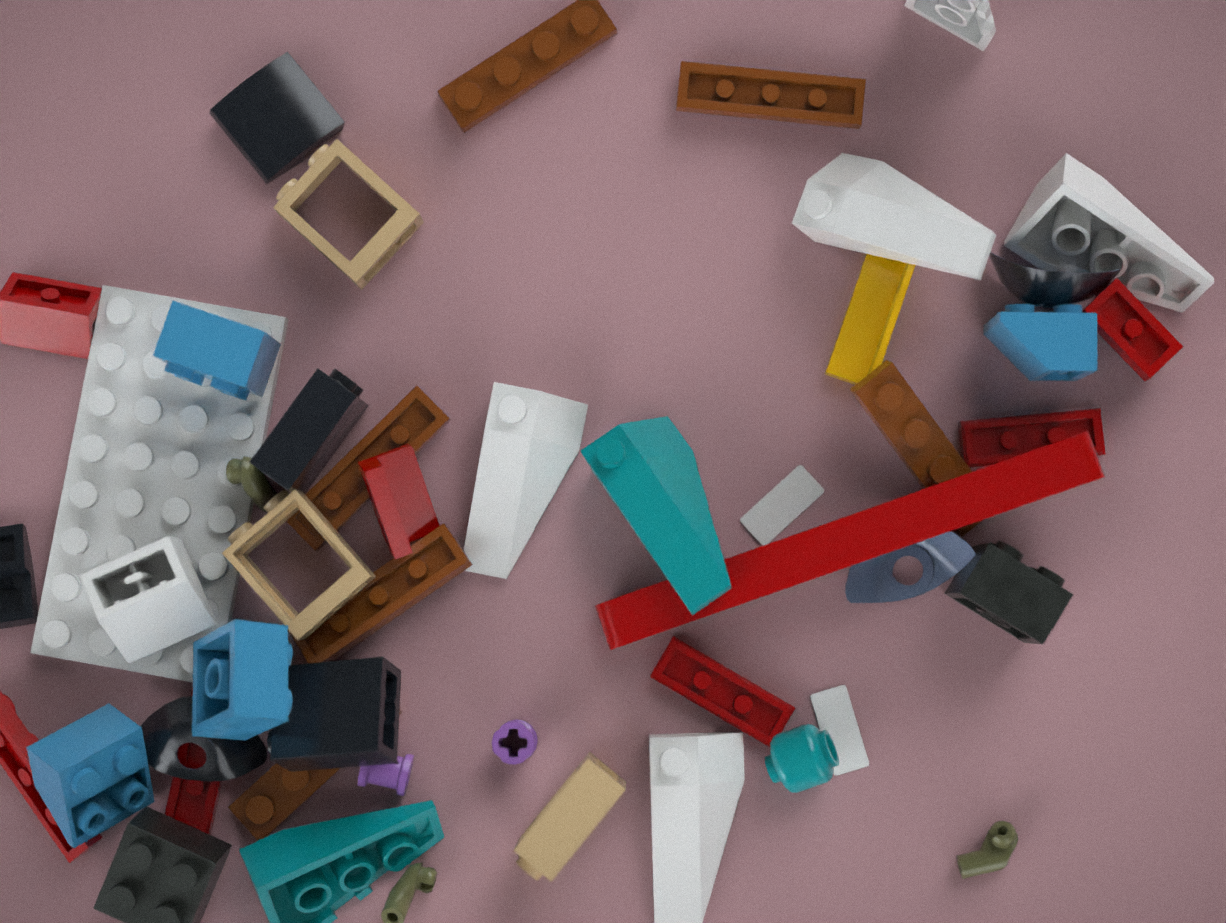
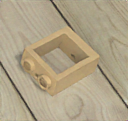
[273,139,424,290]
[222,489,377,640]
[513,752,626,882]

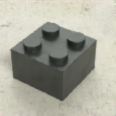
[944,541,1074,644]
[93,806,232,923]

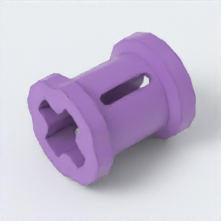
[492,719,538,765]
[357,754,414,796]

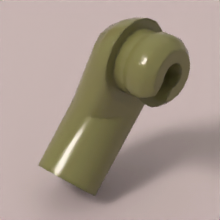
[226,456,277,512]
[956,821,1018,879]
[381,863,437,923]

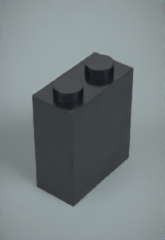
[249,368,369,494]
[267,656,401,772]

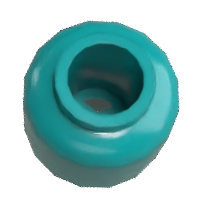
[765,724,839,793]

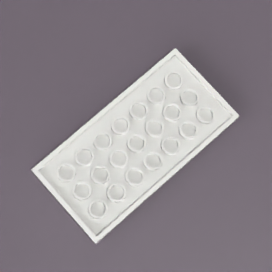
[30,285,289,682]

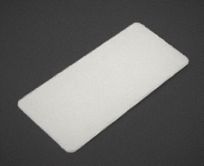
[740,465,824,546]
[810,685,869,776]

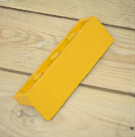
[824,254,916,385]

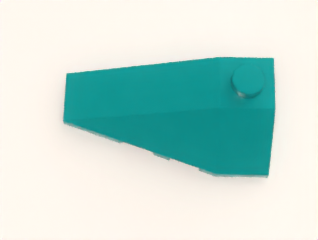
[580,416,732,615]
[239,800,444,923]

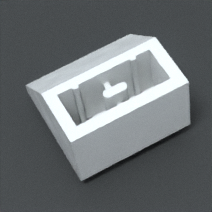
[79,536,218,664]

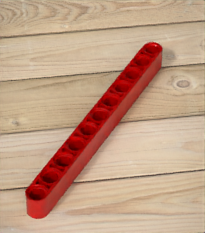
[595,431,1105,650]

